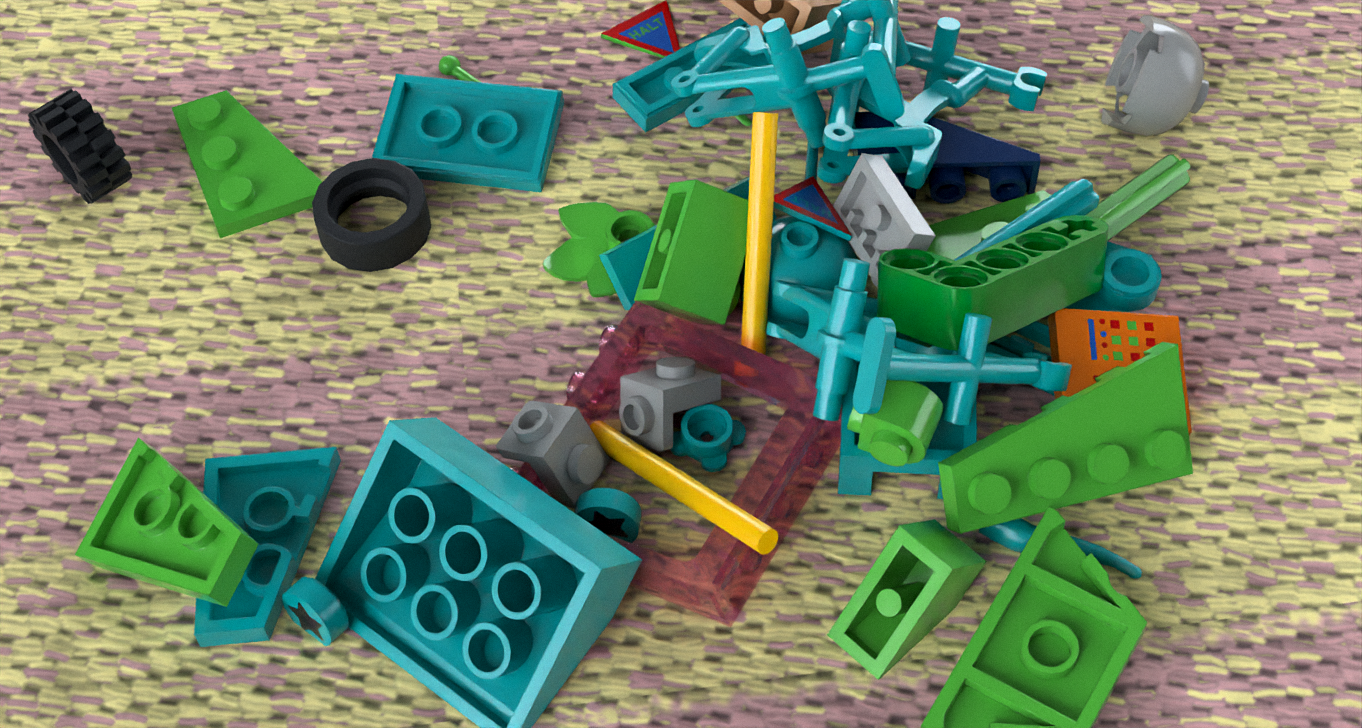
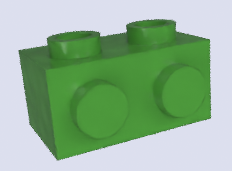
[634,179,748,325]

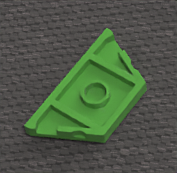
[921,507,1147,728]

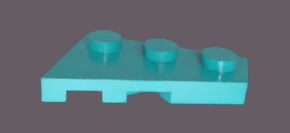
[194,447,341,647]

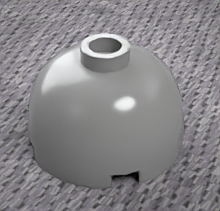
[1101,15,1209,136]

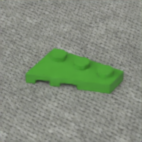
[172,90,322,238]
[75,438,258,607]

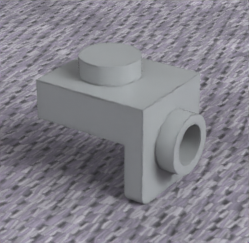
[619,357,721,452]
[496,401,610,509]

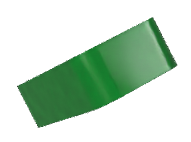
[877,215,1109,351]

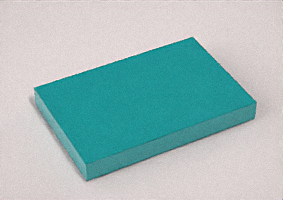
[372,74,564,192]

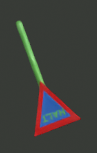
[601,0,752,126]

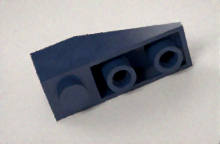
[852,111,1041,204]

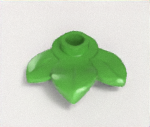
[543,202,655,297]

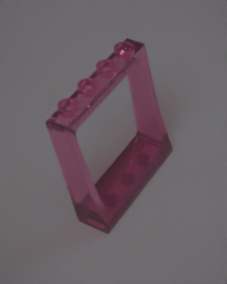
[510,301,842,628]

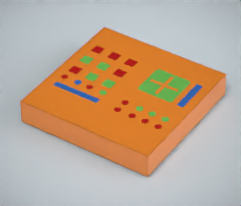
[1048,308,1192,435]

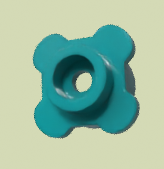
[670,404,746,472]

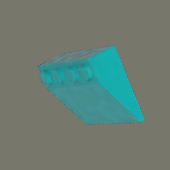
[315,417,642,728]

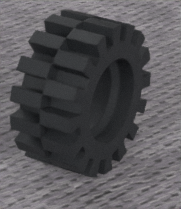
[28,89,132,204]

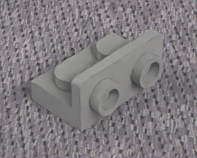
[833,153,936,288]

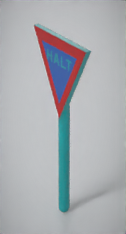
[773,143,852,241]

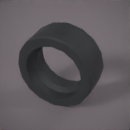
[312,158,431,272]

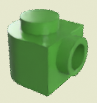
[847,380,944,466]

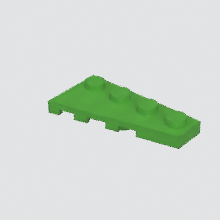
[938,342,1193,534]

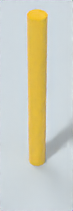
[740,112,778,368]
[589,420,778,555]

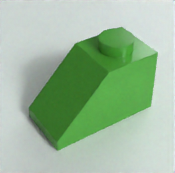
[827,519,987,680]

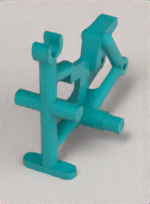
[671,0,911,148]
[817,0,1047,189]
[766,258,1072,426]

